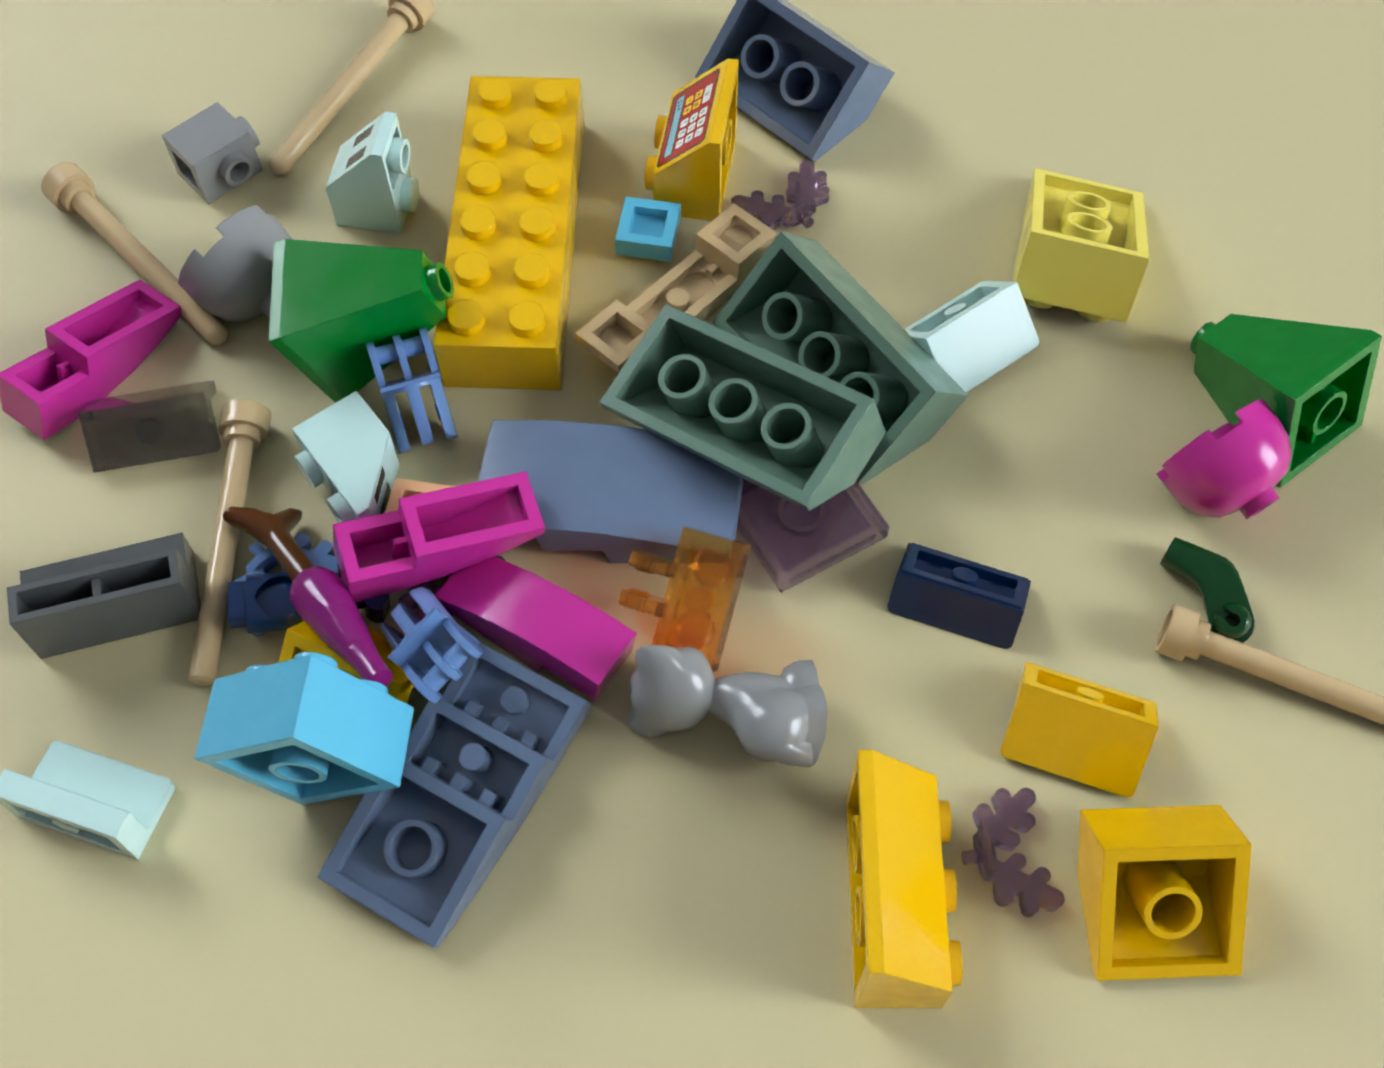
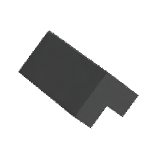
[7,532,201,659]

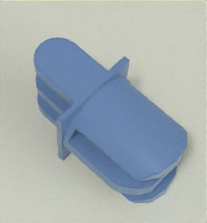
[366,327,458,454]
[380,587,483,704]

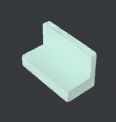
[904,281,1039,392]
[0,741,175,859]

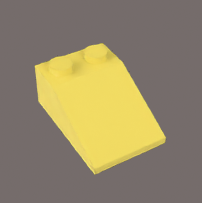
[1012,168,1150,323]

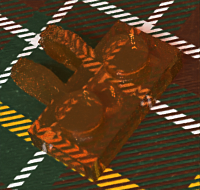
[618,527,751,672]

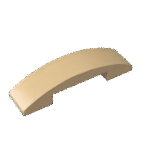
[575,203,777,373]

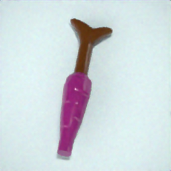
[222,506,393,686]

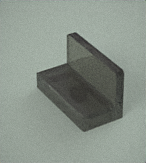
[78,380,221,473]

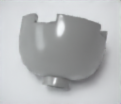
[178,205,292,322]

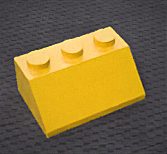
[846,750,963,1009]

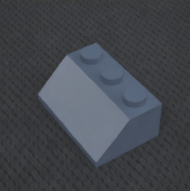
[695,0,895,161]

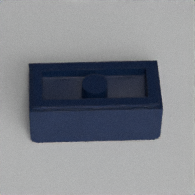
[887,543,1031,649]

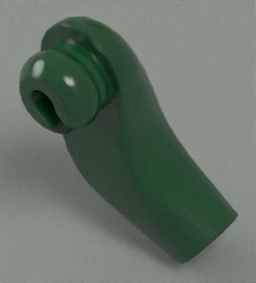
[1160,537,1255,643]

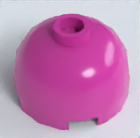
[1156,399,1292,520]

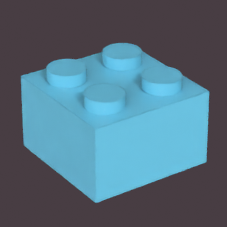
[194,652,414,805]

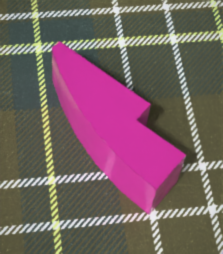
[0,279,182,440]
[333,471,545,603]
[435,557,637,702]

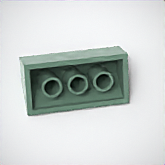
[712,231,969,483]
[599,304,886,511]

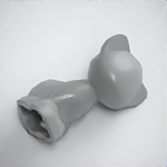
[627,645,828,768]

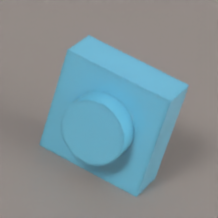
[615,196,681,262]

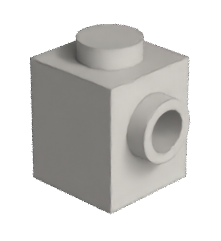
[162,102,263,204]

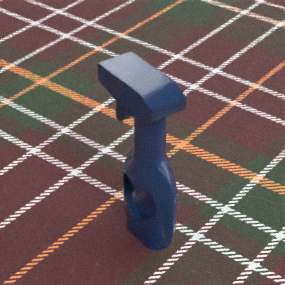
[228,563,390,634]

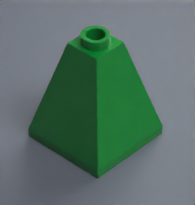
[268,239,454,403]
[1190,314,1382,488]

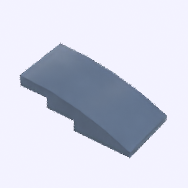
[478,420,744,563]
[317,643,593,948]

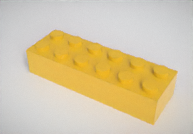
[433,76,585,390]

